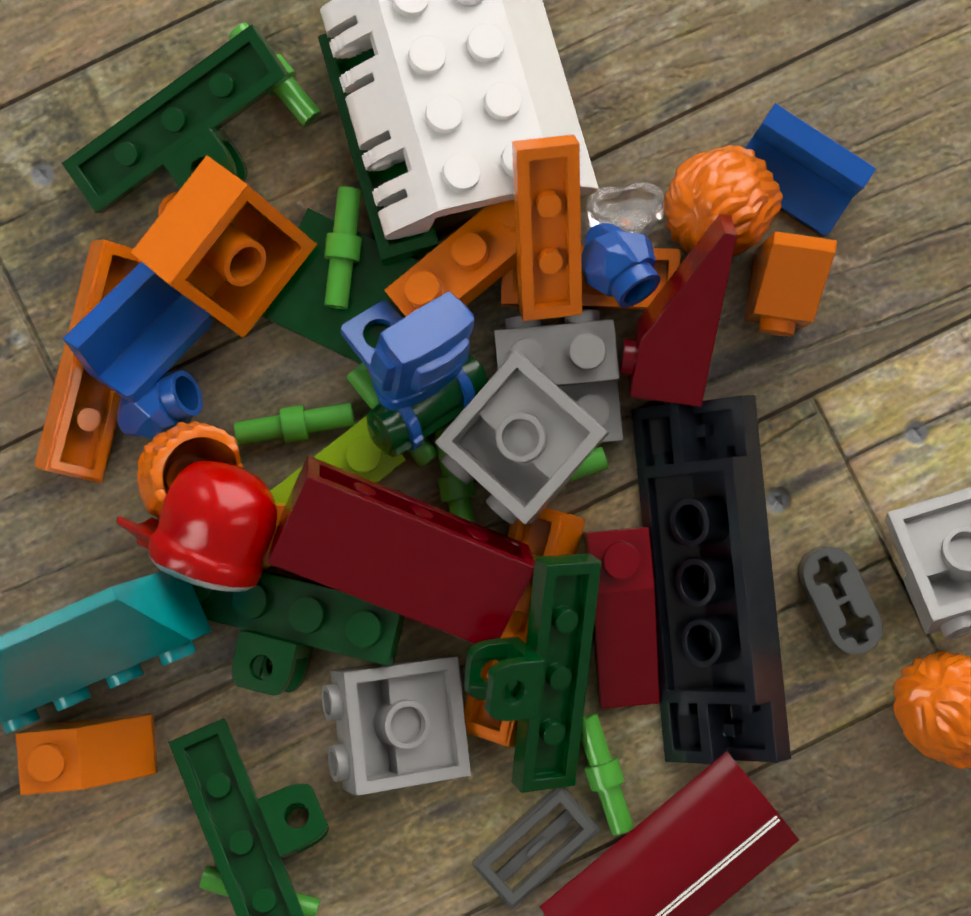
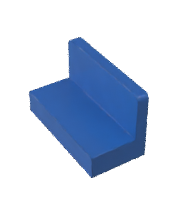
[745,103,877,237]
[63,262,215,403]

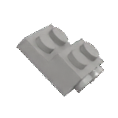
[494,310,623,443]
[435,350,610,525]
[885,487,971,640]
[321,655,471,796]

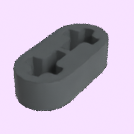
[798,546,883,654]

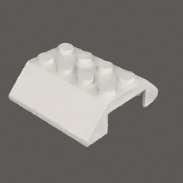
[320,0,599,240]

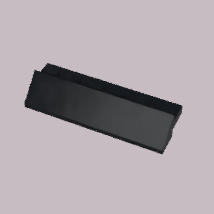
[631,395,791,764]

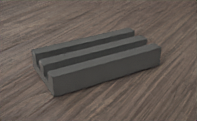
[472,787,601,910]

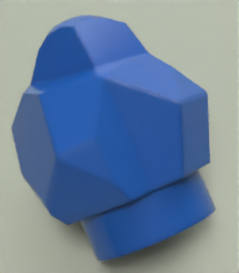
[581,223,661,308]
[117,370,203,439]

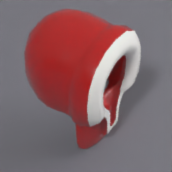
[116,461,277,592]

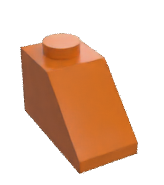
[744,231,837,336]
[16,713,158,795]

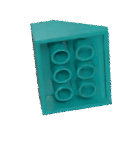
[0,571,212,734]

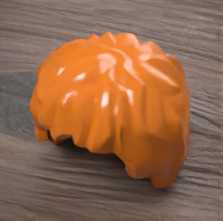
[664,145,783,256]
[137,421,243,520]
[893,651,971,769]

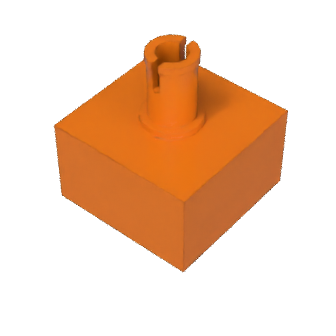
[131,155,317,338]

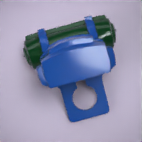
[340,291,488,457]

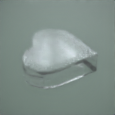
[587,182,664,237]

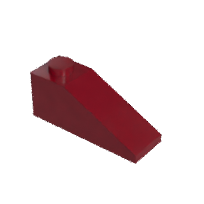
[619,214,737,407]
[583,527,659,709]

